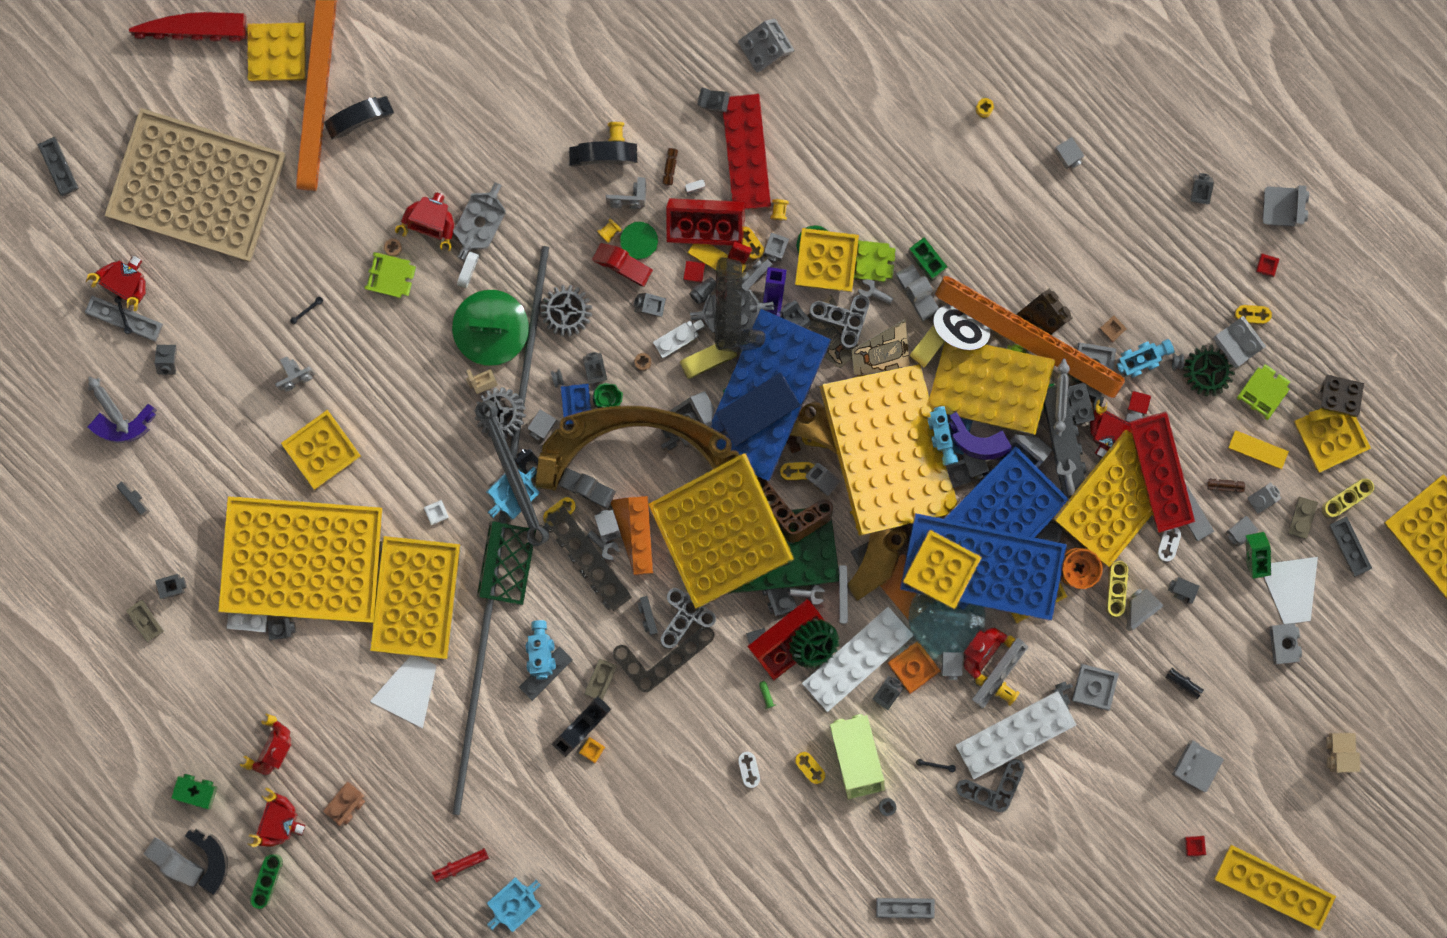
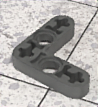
[956,759,1025,812]

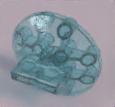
[908,593,986,655]

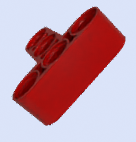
[591,243,653,287]

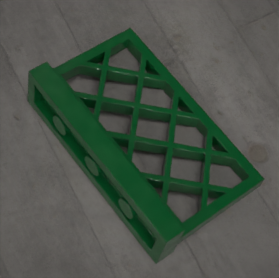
[476,521,536,605]

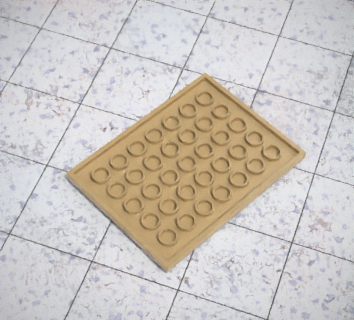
[105,108,286,262]

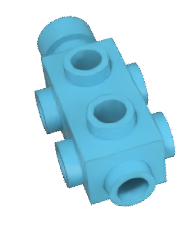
[1117,339,1175,378]
[927,406,958,466]
[526,620,556,680]

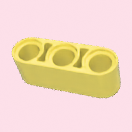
[909,325,945,367]
[680,338,738,379]
[1322,479,1374,518]
[1106,561,1128,617]

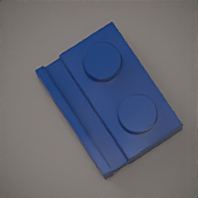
[561,384,591,425]

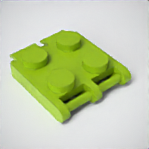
[854,240,896,282]
[364,252,416,298]
[1236,364,1290,421]

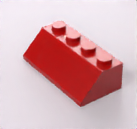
[666,198,745,246]
[747,599,826,680]

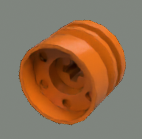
[1060,547,1103,589]

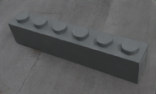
[1044,385,1087,499]

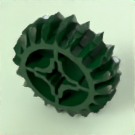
[1183,345,1235,397]
[789,619,840,669]

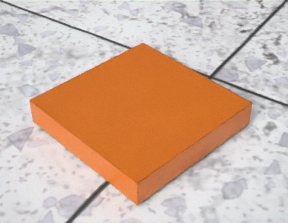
[887,641,941,694]

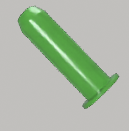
[759,681,776,709]

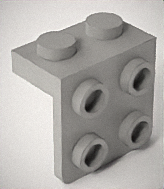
[1263,185,1309,227]

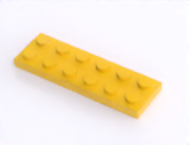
[1214,844,1336,931]

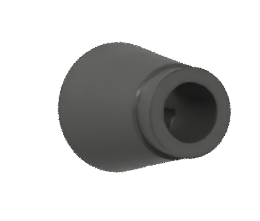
[689,277,718,304]

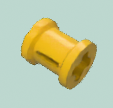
[976,98,994,118]
[607,122,625,142]
[770,199,789,221]
[596,218,622,243]
[994,682,1020,706]

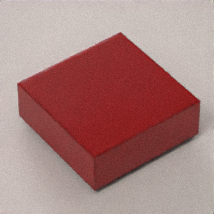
[727,241,752,265]
[1255,253,1280,278]
[683,261,705,283]
[1127,391,1151,415]
[1185,835,1206,856]

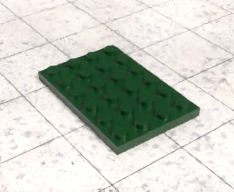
[725,508,839,595]

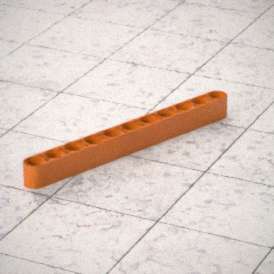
[296,0,337,191]
[935,276,1125,398]

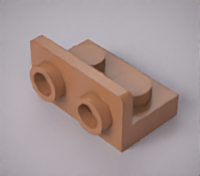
[323,781,366,826]

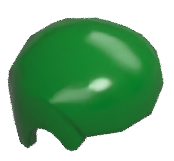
[593,383,623,408]

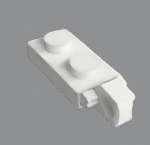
[653,319,705,359]

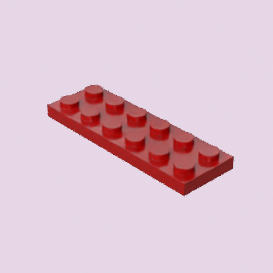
[723,94,771,210]
[1129,411,1195,533]

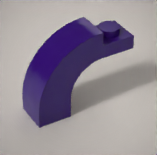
[763,267,787,317]
[88,404,157,443]
[948,412,1012,460]

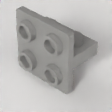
[275,356,315,392]

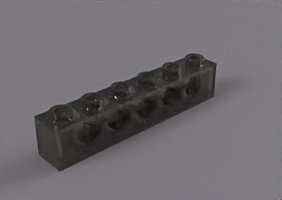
[544,505,632,611]

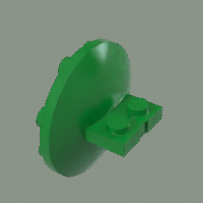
[452,290,529,366]

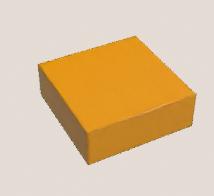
[579,737,605,763]

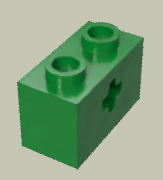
[908,237,948,281]
[1246,532,1271,579]
[171,773,218,809]

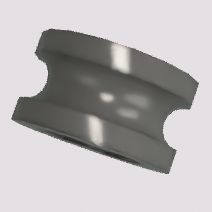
[1172,353,1184,371]
[551,369,564,388]
[879,798,897,816]

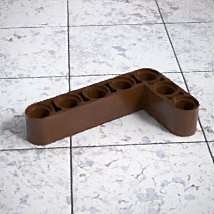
[756,476,833,543]

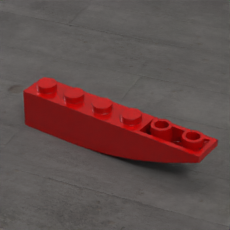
[129,12,247,42]

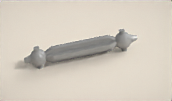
[1054,359,1070,436]
[88,377,129,434]

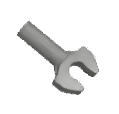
[858,280,893,304]
[1056,459,1076,496]
[587,530,620,560]
[788,585,825,605]

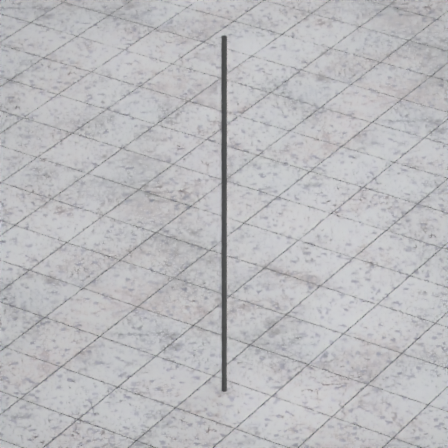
[452,246,549,815]

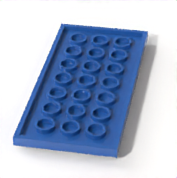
[711,309,831,481]
[944,446,1069,610]
[900,513,1067,620]

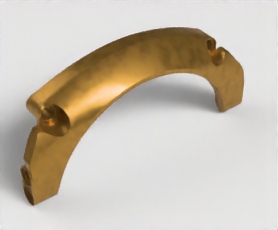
[790,402,909,601]
[536,406,740,490]

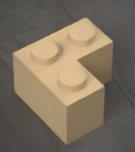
[1326,733,1361,772]

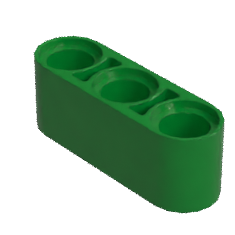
[250,854,283,909]

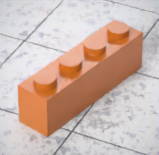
[611,496,653,575]

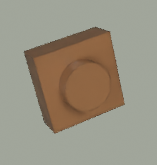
[1100,315,1127,343]

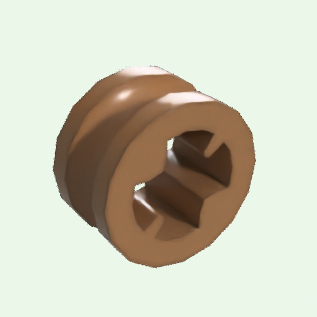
[384,239,402,257]
[634,353,652,371]

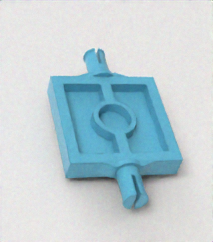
[486,467,540,519]
[487,877,542,932]

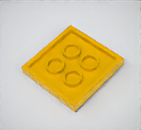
[247,23,306,82]
[795,228,859,292]
[1293,408,1371,473]
[281,409,362,490]
[903,530,981,609]

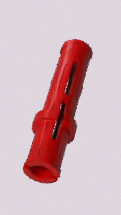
[432,848,489,883]

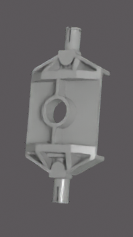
[453,182,506,260]
[690,289,774,333]

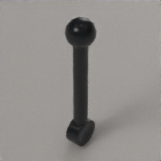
[114,296,132,334]
[290,297,323,324]
[916,759,956,772]

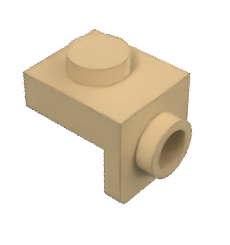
[466,369,498,394]

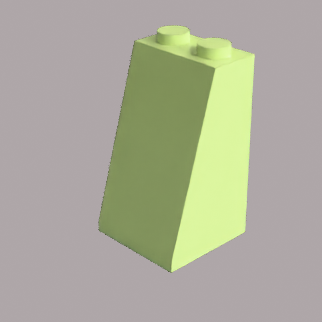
[830,714,885,799]

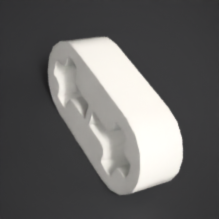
[457,252,479,288]
[1157,527,1181,562]
[738,752,760,788]

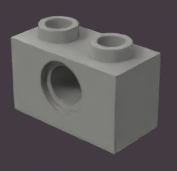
[1269,623,1302,664]

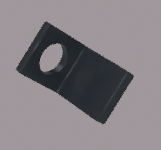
[515,449,538,476]

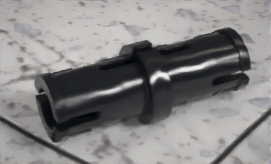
[1165,667,1204,699]

